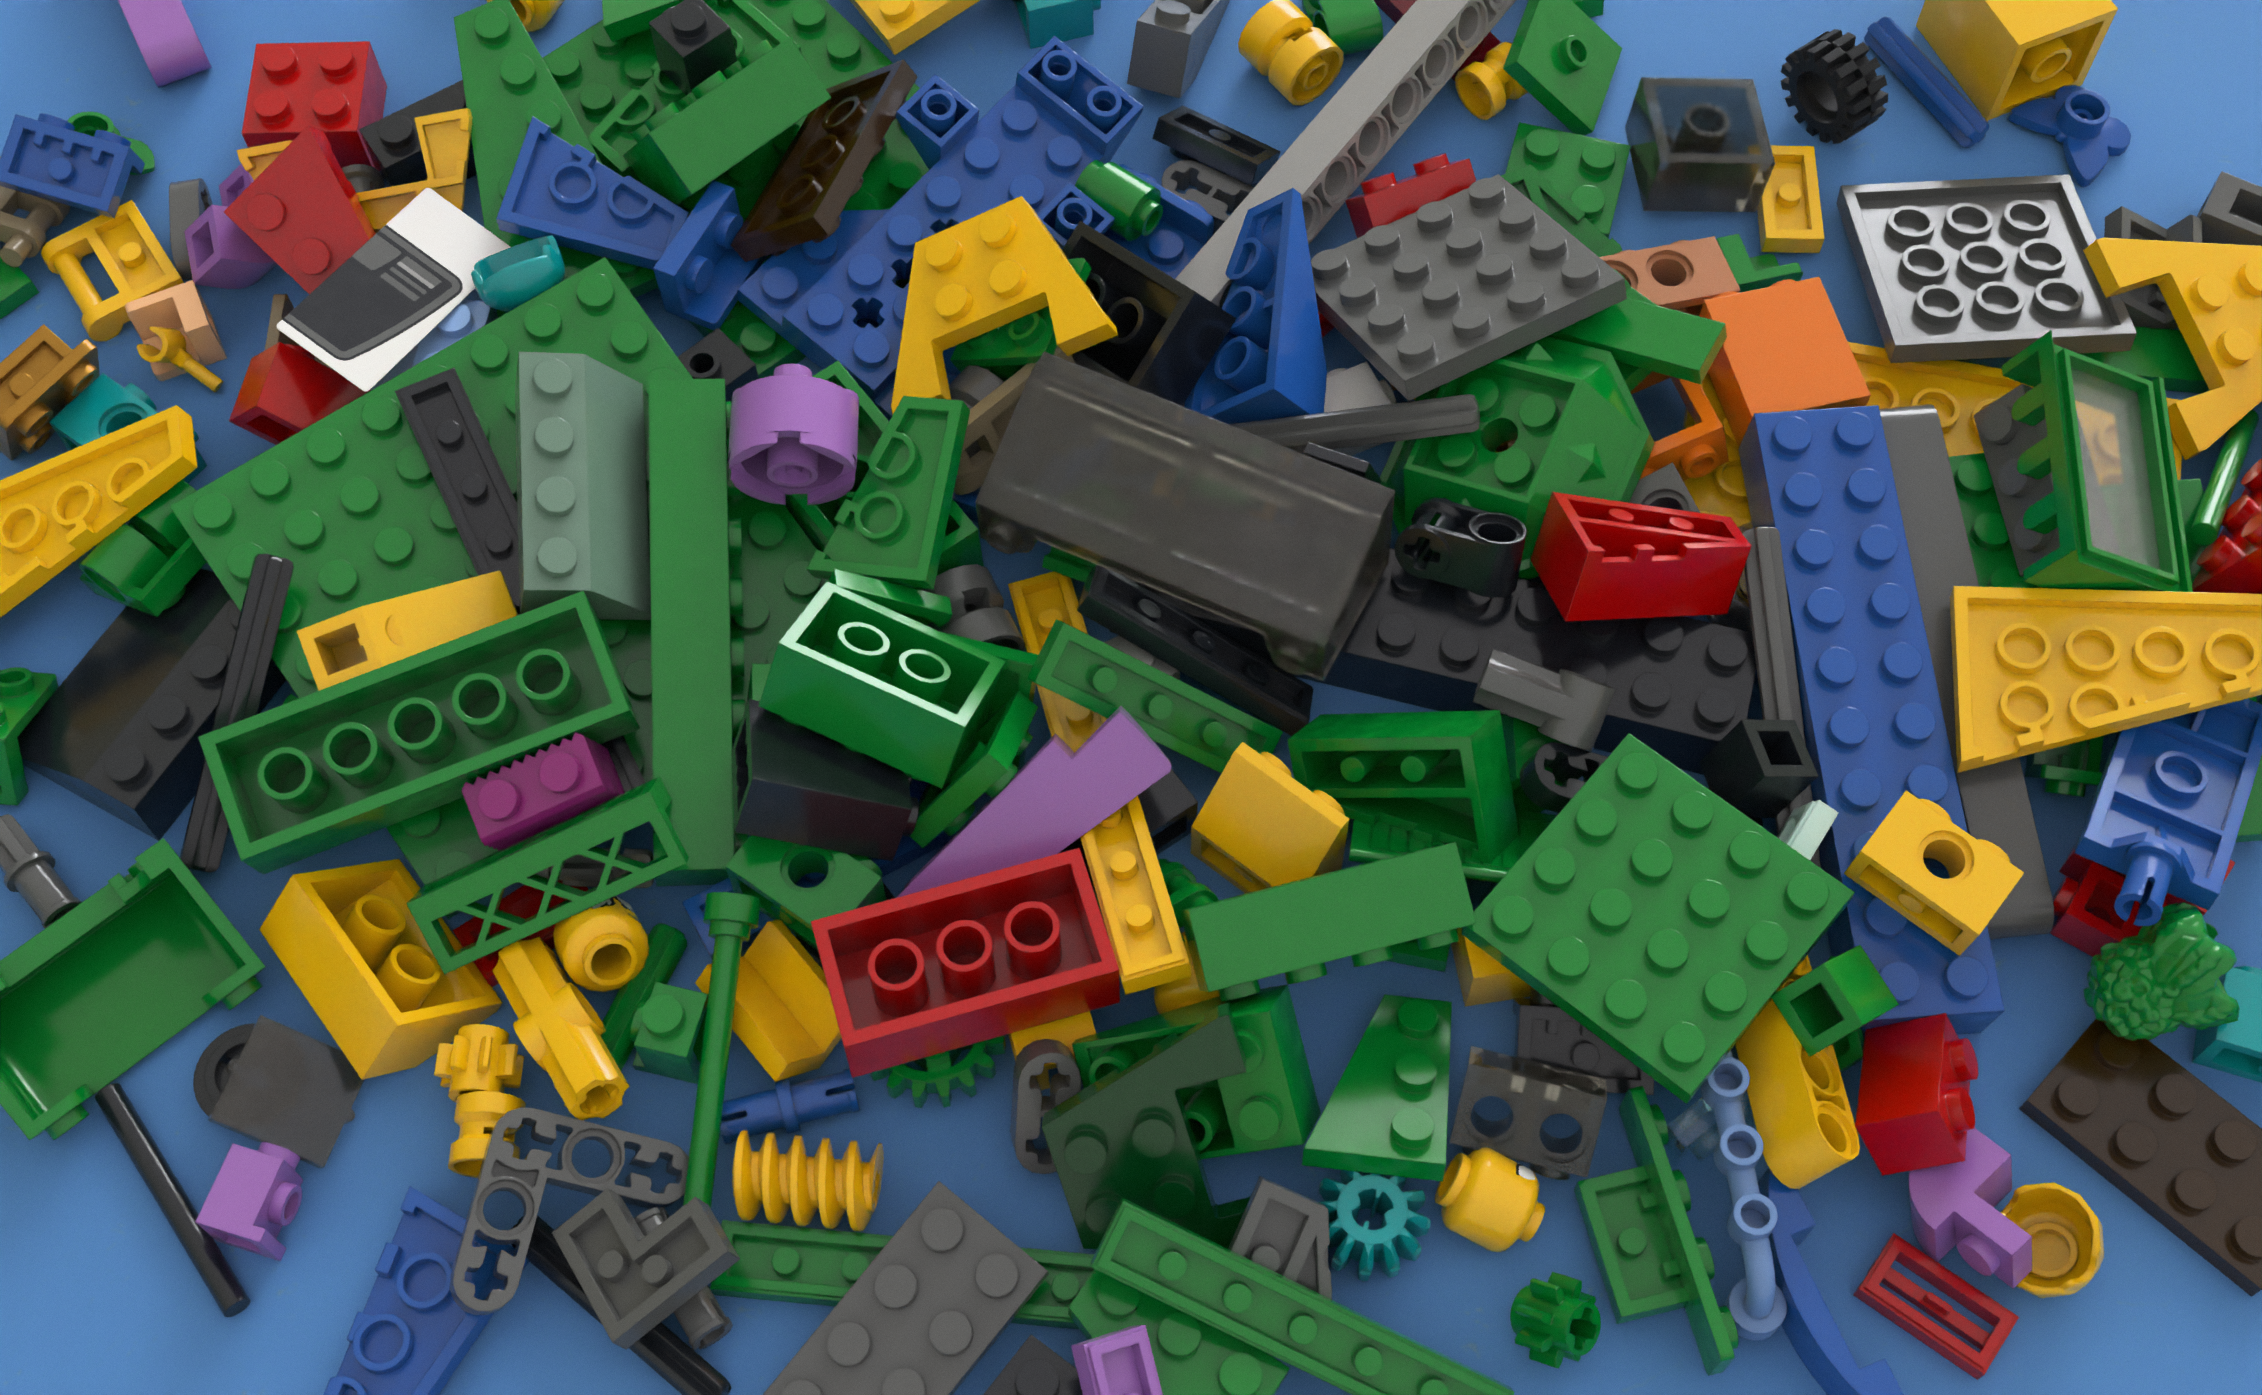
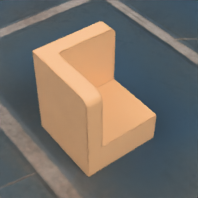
[125,280,227,381]

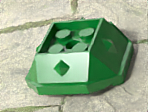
[1380,336,1655,580]

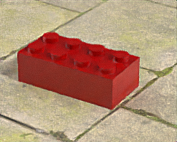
[811,848,1120,1078]

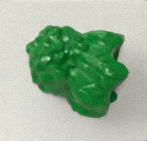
[2083,902,2240,1041]

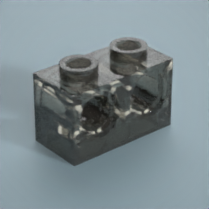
[1449,1046,1607,1180]

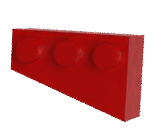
[224,125,377,294]
[1530,492,1752,622]

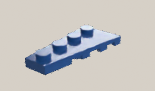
[323,1186,529,1395]

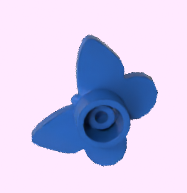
[2007,85,2131,187]

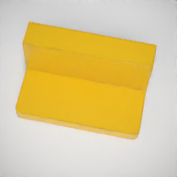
[695,919,841,1082]

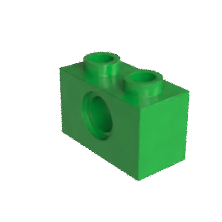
[725,835,887,951]

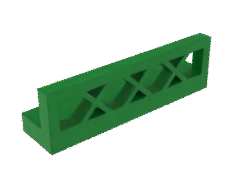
[407,776,689,975]

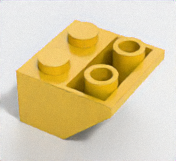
[1190,742,1350,894]

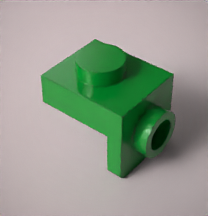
[2025,736,2104,797]

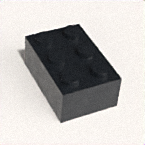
[1062,221,1237,423]

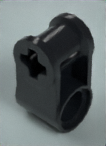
[1394,497,1527,598]

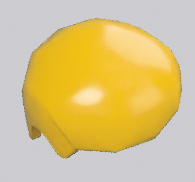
[2000,1182,2104,1298]

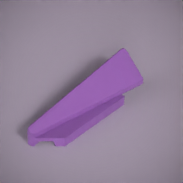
[895,706,1172,898]

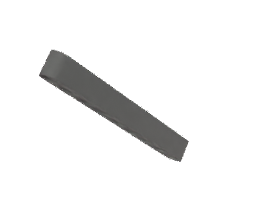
[1879,404,2054,940]

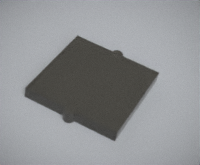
[208,1015,364,1169]

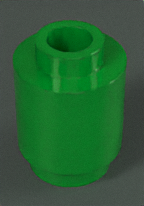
[1075,160,1163,241]

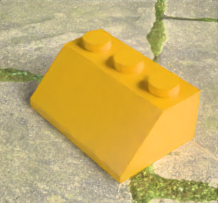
[259,859,503,1080]

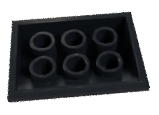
[17,568,286,841]

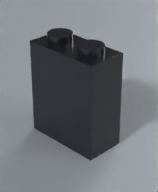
[732,699,919,861]

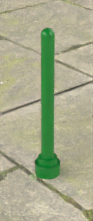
[683,892,761,1209]

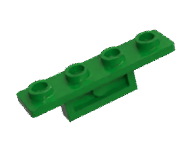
[1574,1086,1739,1375]

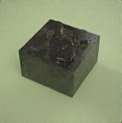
[1625,77,1775,212]

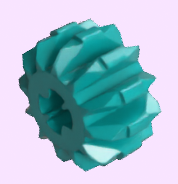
[1319,1170,1431,1282]

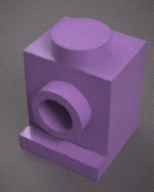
[195,1142,303,1261]

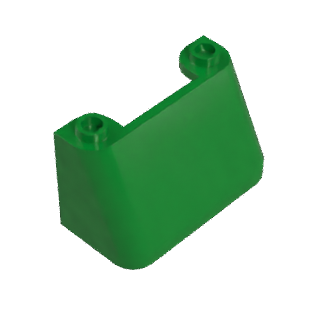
[0,838,266,1141]

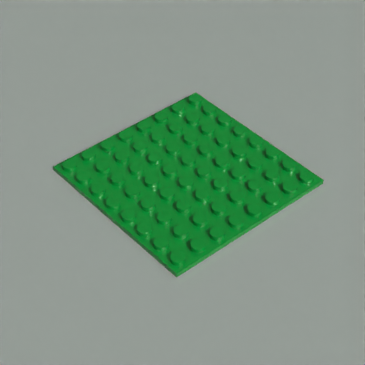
[170,257,829,920]

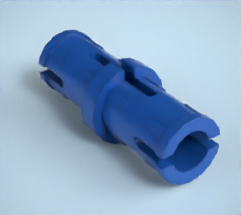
[720,1068,860,1145]

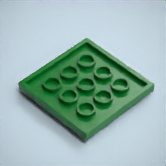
[1461,733,1855,1104]

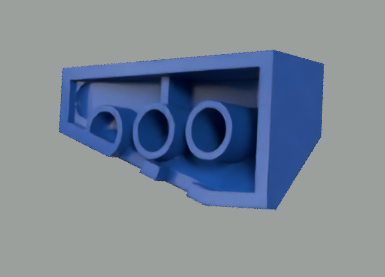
[1182,188,1327,430]

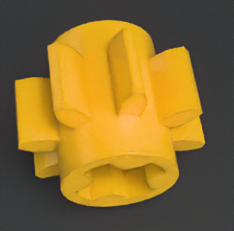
[434,1024,524,1103]

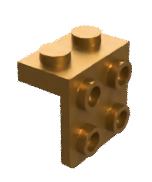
[0,324,100,461]

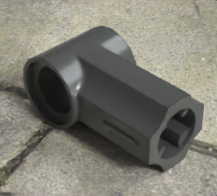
[1473,648,1616,751]

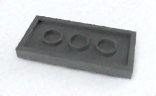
[763,1181,1049,1395]

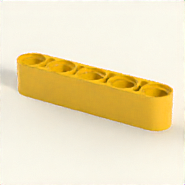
[1735,955,1860,1189]

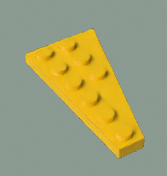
[0,405,197,618]
[1950,586,2262,773]

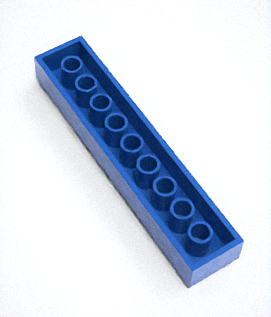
[1738,405,2005,1040]

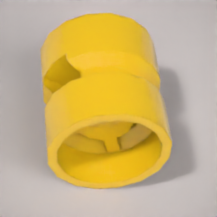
[1238,0,1344,106]

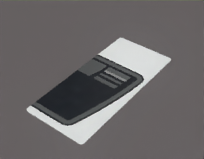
[276,188,510,392]

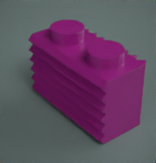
[462,732,625,851]

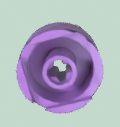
[728,364,859,505]

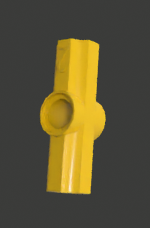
[492,937,629,1121]

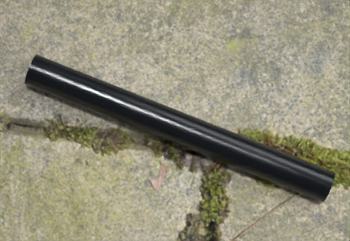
[95,1083,251,1317]

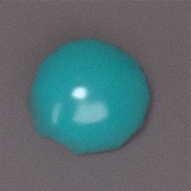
[471,235,565,312]

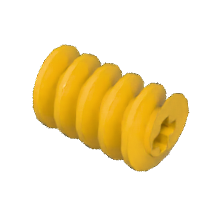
[732,1130,884,1232]

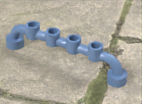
[1701,1050,1787,1341]

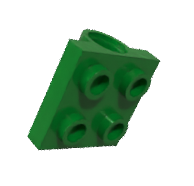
[79,480,207,617]

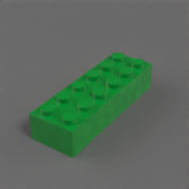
[198,591,640,875]

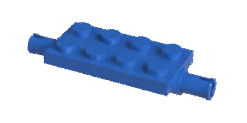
[2074,698,2262,926]

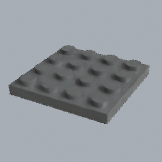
[1311,174,1627,401]
[1836,174,2137,363]

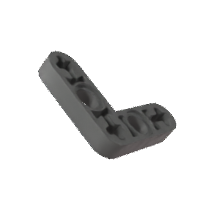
[450,1107,689,1315]

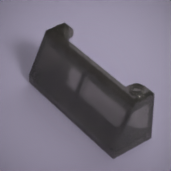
[975,352,1395,681]

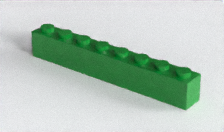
[648,379,748,887]

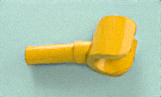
[137,326,224,392]

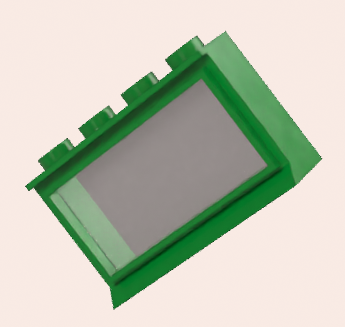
[2002,330,2193,592]

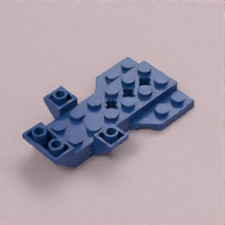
[737,36,1144,421]

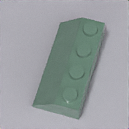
[515,352,651,620]

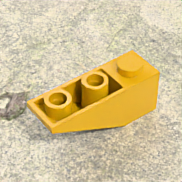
[297,570,518,691]

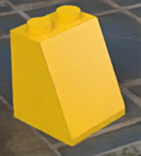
[1916,0,2118,121]

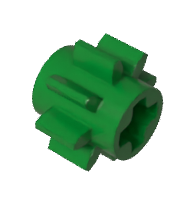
[1510,1272,1601,1369]

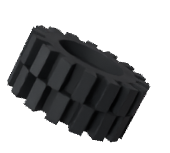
[1781,29,1888,144]

